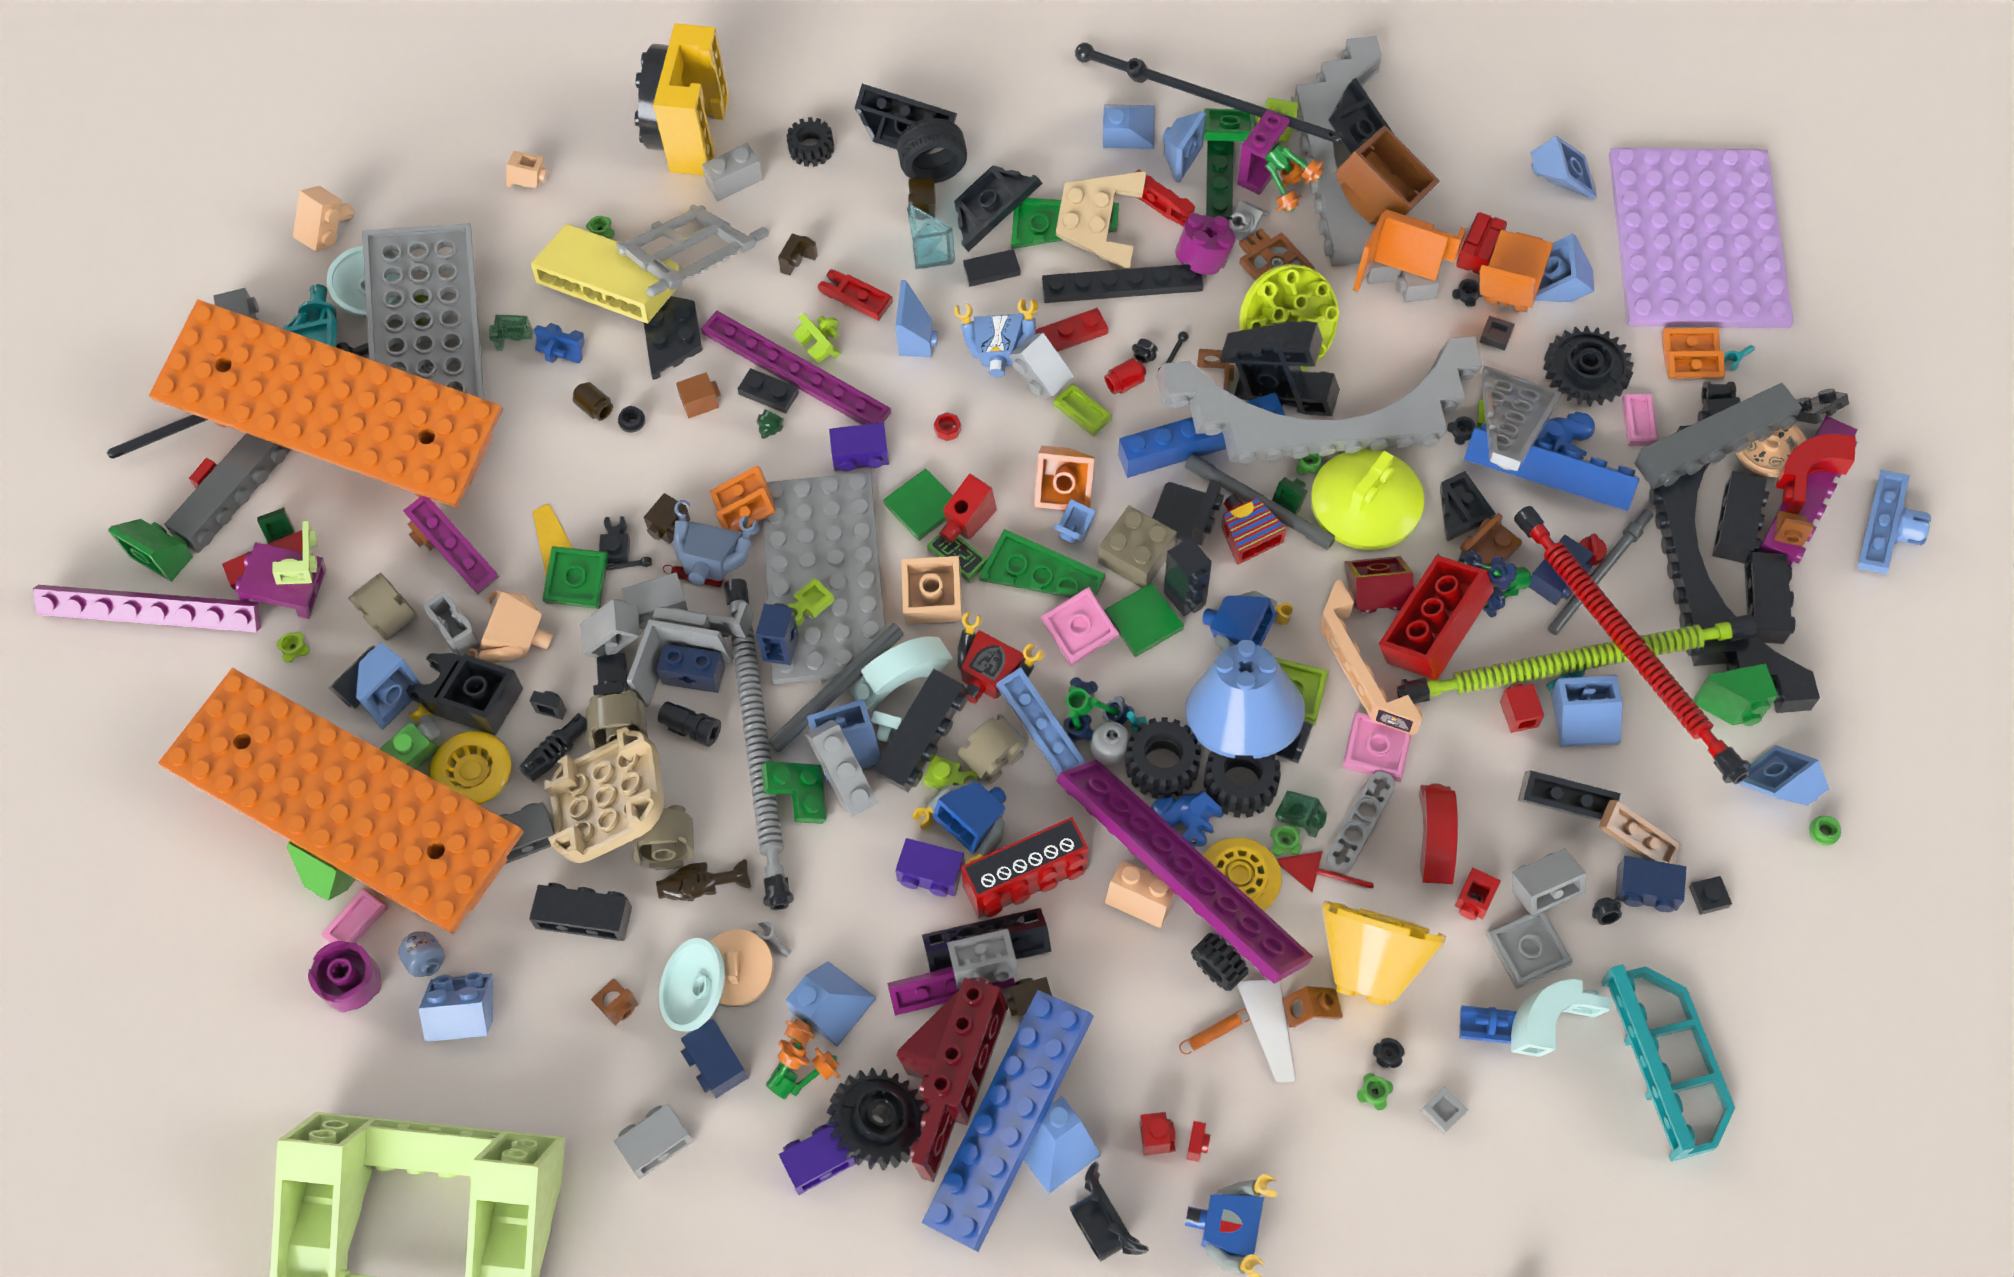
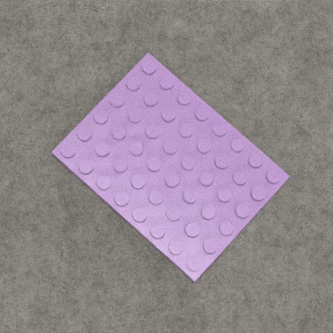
[1609,148,1794,328]

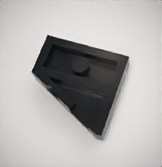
[1796,389,1849,424]
[1440,471,1496,541]

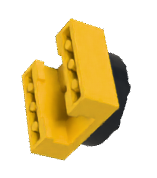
[634,23,729,176]

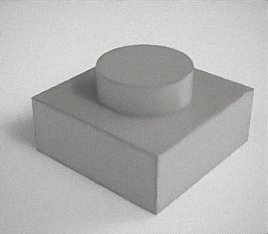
[1421,1087,1468,1134]

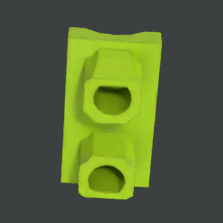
[792,313,841,363]

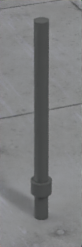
[1548,509,1654,635]

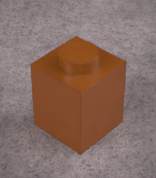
[676,372,721,419]

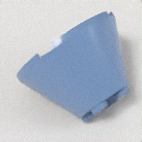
[1186,640,1305,759]

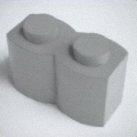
[424,592,480,656]

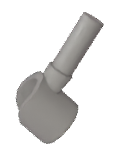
[751,922,791,957]

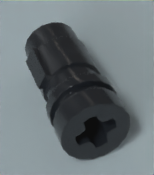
[657,701,721,747]

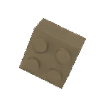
[1098,505,1177,588]

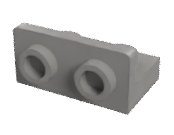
[947,929,1018,990]

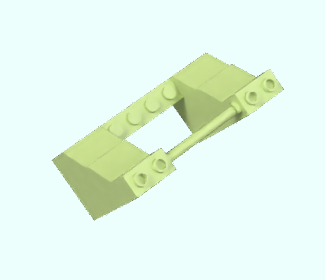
[270,1112,565,1277]

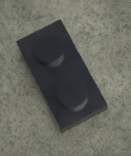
[737,368,799,414]

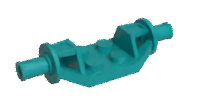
[282,284,337,347]

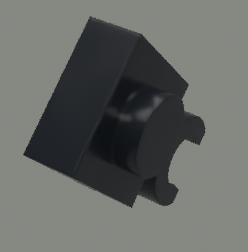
[599,516,630,564]

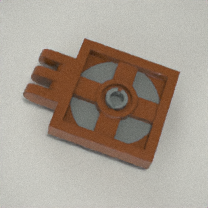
[1239,228,1315,281]

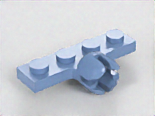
[1857,470,1931,574]

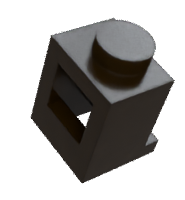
[908,179,936,221]

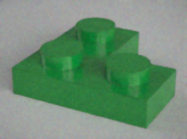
[761,761,827,824]

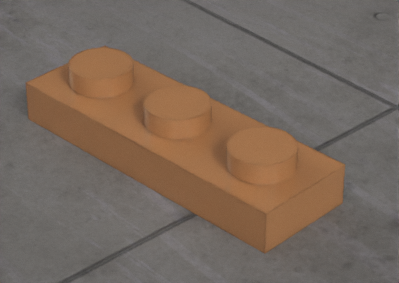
[1598,800,1682,864]

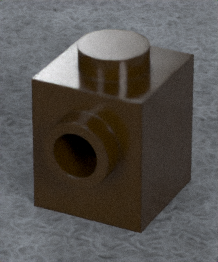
[644,493,690,544]
[1006,977,1052,1025]

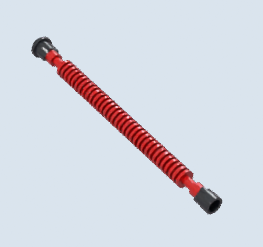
[1514,506,1751,784]

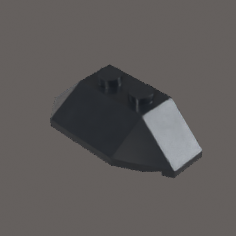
[855,83,957,154]

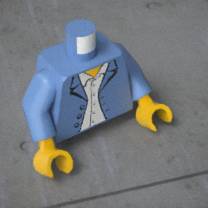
[954,299,1038,377]

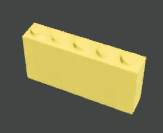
[531,224,679,324]

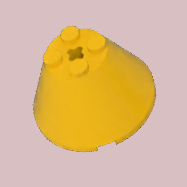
[1322,901,1447,1006]

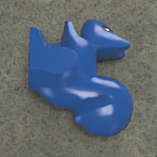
[1534,411,1595,459]
[1151,791,1224,847]

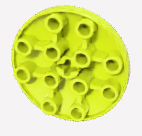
[1239,264,1339,371]
[1311,449,1424,550]

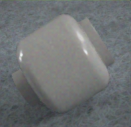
[1090,721,1130,765]

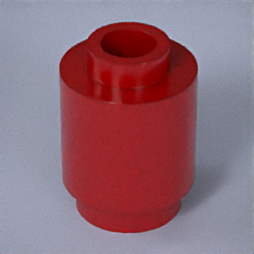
[1104,358,1146,395]

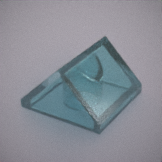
[907,204,955,270]

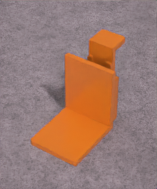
[1353,209,1466,292]
[1480,230,1554,313]

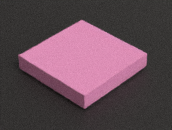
[1040,587,1119,666]
[1342,711,1411,782]

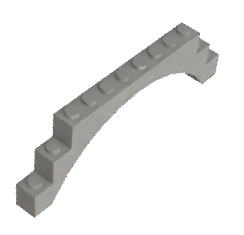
[1291,36,1440,302]
[1156,336,1483,464]

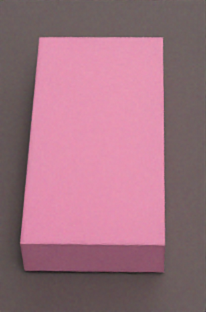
[1622,393,1658,446]
[321,888,388,944]

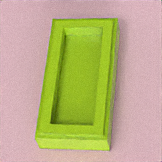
[1054,383,1112,437]

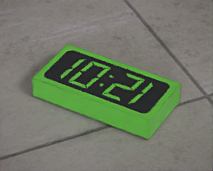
[927,534,988,582]

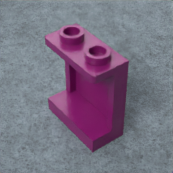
[1237,109,1290,195]
[235,542,326,619]

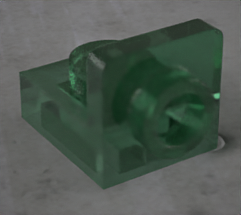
[489,315,533,351]
[1275,790,1327,838]

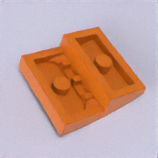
[1661,328,1725,379]
[709,466,776,532]

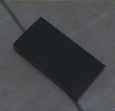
[963,249,1021,287]

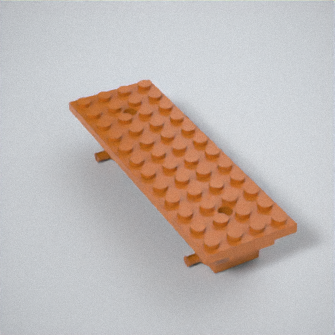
[149,299,503,508]
[158,668,524,935]

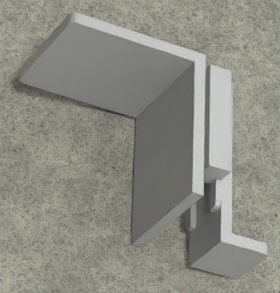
[627,602,754,707]

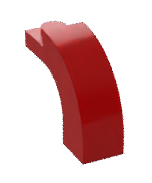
[1776,434,1856,515]
[1419,783,1458,885]

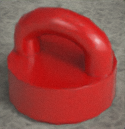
[1579,533,1607,565]

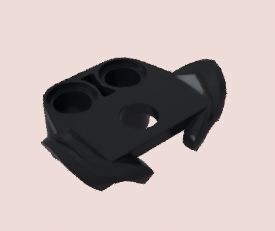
[1069,1161,1149,1262]

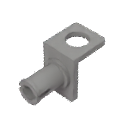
[1229,201,1270,241]

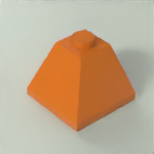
[1034,445,1095,510]

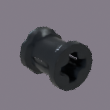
[1701,381,1736,405]

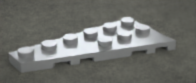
[1481,365,1562,471]

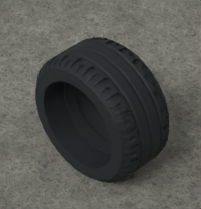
[897,118,967,183]

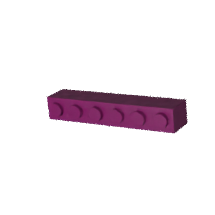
[1758,416,1858,566]

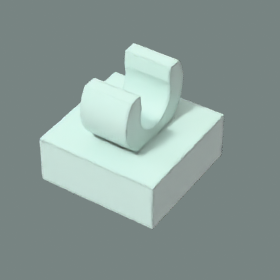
[871,711,903,743]

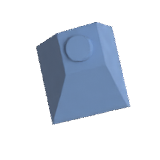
[1103,104,1155,149]
[1162,111,1206,183]
[1530,136,1597,199]
[1535,233,1595,302]
[895,280,938,357]
[356,642,421,730]
[1738,745,1829,806]
[786,961,876,1047]
[1024,1096,1100,1194]

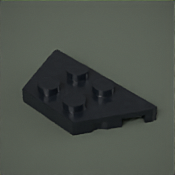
[1328,78,1394,155]
[954,165,1043,252]
[644,296,703,380]

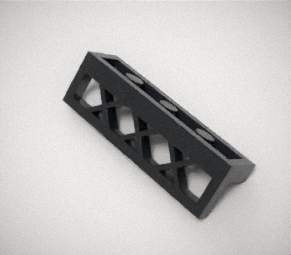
[922,908,1052,972]

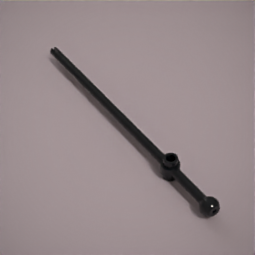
[1075,42,1344,144]
[107,323,403,459]

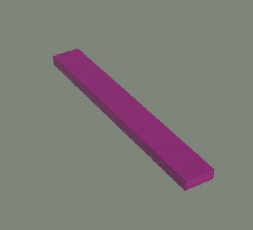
[701,310,891,425]

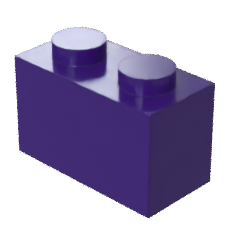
[829,422,889,471]
[895,838,965,897]
[778,1124,856,1195]

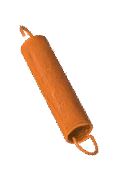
[1179,1008,1250,1054]

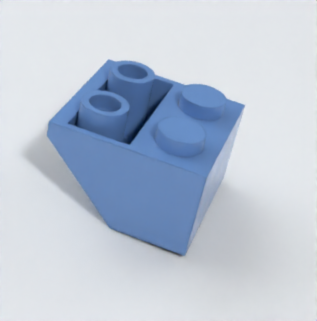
[1551,675,1622,747]
[807,699,881,781]
[418,972,493,1042]

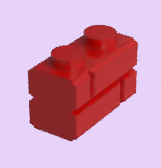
[1456,212,1507,275]

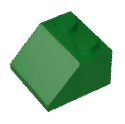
[108,519,193,582]
[1693,664,1778,726]

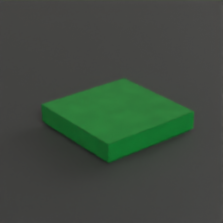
[1204,108,1256,142]
[883,468,953,541]
[542,546,609,609]
[1104,583,1184,657]

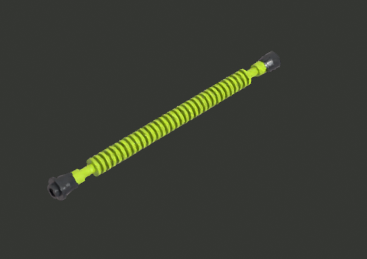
[1397,614,1757,704]

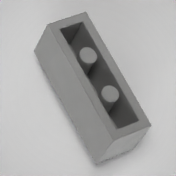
[805,720,878,817]

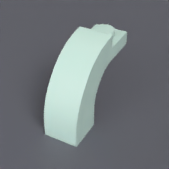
[850,637,954,713]
[1511,979,1611,1057]

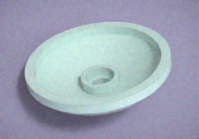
[326,246,401,317]
[659,938,725,1032]

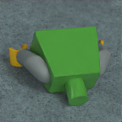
[379,703,440,769]

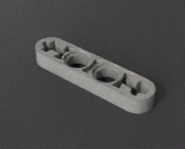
[1326,771,1395,875]

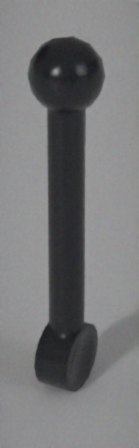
[1158,331,1188,371]
[606,557,652,571]

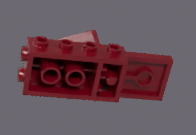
[896,977,1008,1182]

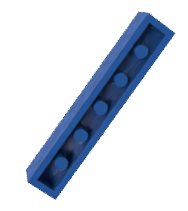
[1118,393,1285,478]
[1464,423,1640,511]

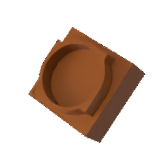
[1335,125,1440,224]

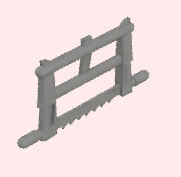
[616,204,769,297]

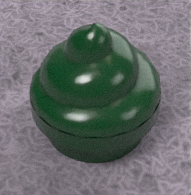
[757,409,784,439]

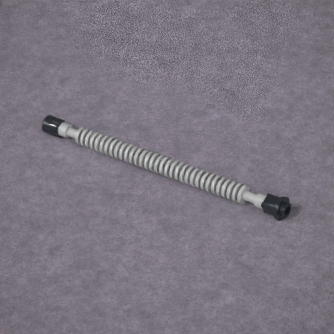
[724,579,794,910]

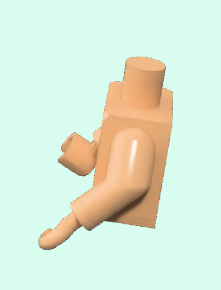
[467,590,554,663]

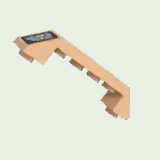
[1319,579,1422,735]

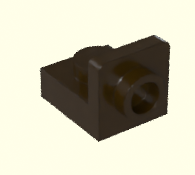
[778,233,818,276]

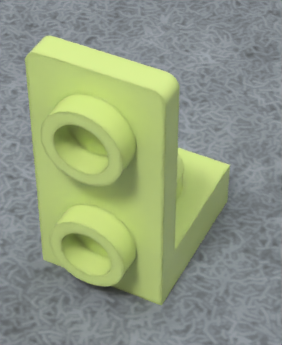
[272,520,317,585]

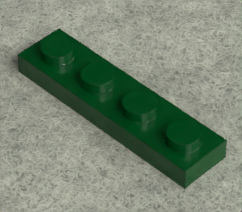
[1206,140,1233,221]

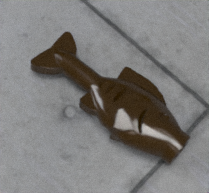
[656,859,751,901]

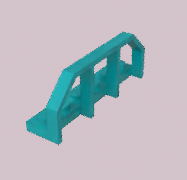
[1601,964,1735,1162]

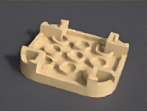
[544,727,664,863]

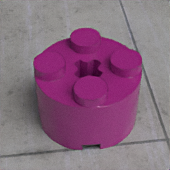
[1175,213,1235,275]
[308,941,381,1012]

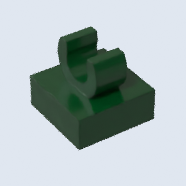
[1272,477,1308,514]
[257,508,296,544]

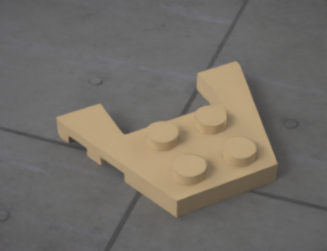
[1056,171,1146,269]

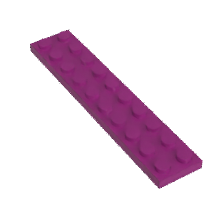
[1056,759,1313,984]

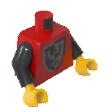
[957,612,1044,704]

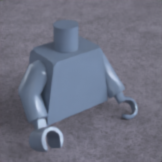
[673,500,760,585]

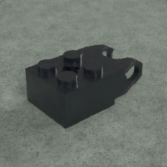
[406,653,523,736]

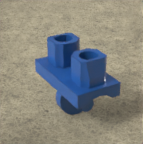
[534,323,585,363]
[1459,1005,1517,1044]

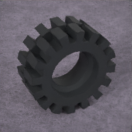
[786,117,834,167]
[1191,933,1249,991]

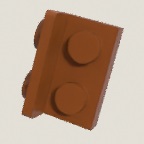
[1459,513,1522,572]

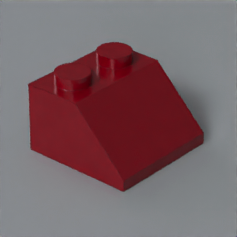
[1345,556,1414,613]

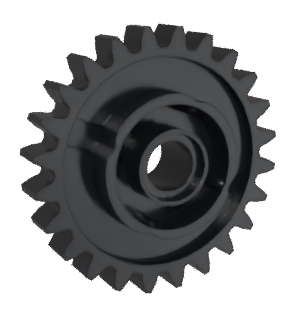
[1543,326,1634,407]
[826,1068,925,1171]

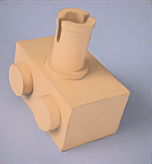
[293,186,354,251]
[1105,860,1176,928]

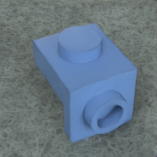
[1054,499,1098,544]

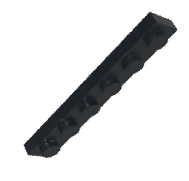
[1042,264,1203,303]

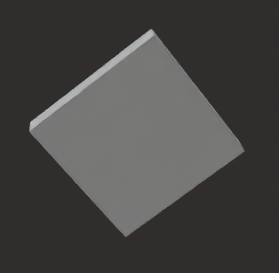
[1486,911,1573,989]

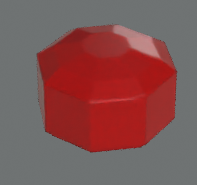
[934,412,961,441]

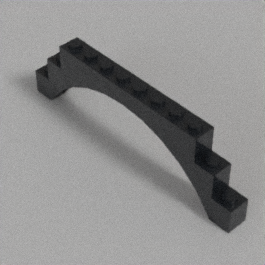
[1645,397,1820,713]

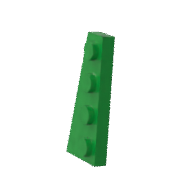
[1011,198,1119,249]
[979,529,1106,598]

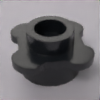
[1452,279,1483,307]
[1447,416,1476,445]

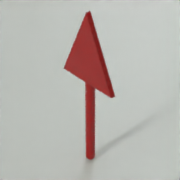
[1276,851,1374,892]

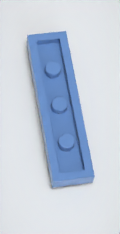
[996,667,1086,776]

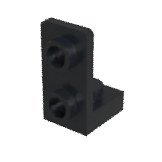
[593,653,628,696]

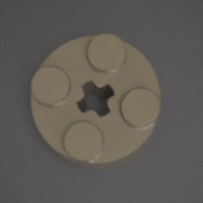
[348,572,417,641]
[586,691,648,750]
[957,714,1025,784]
[633,805,694,870]

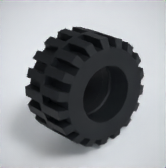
[1125,717,1201,799]
[1204,751,1281,818]

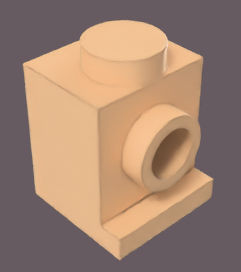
[506,151,547,188]

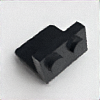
[1152,480,1224,546]

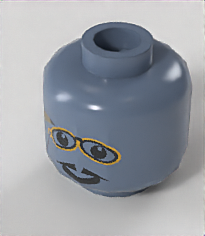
[398,931,445,977]

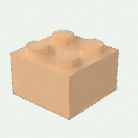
[901,556,963,625]

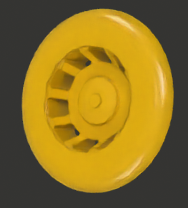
[429,731,511,805]
[1203,837,1282,911]

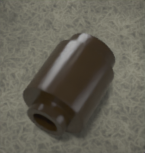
[572,382,613,421]

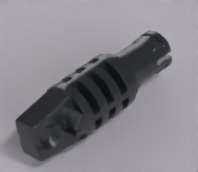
[519,713,587,782]

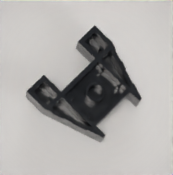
[1220,321,1340,416]

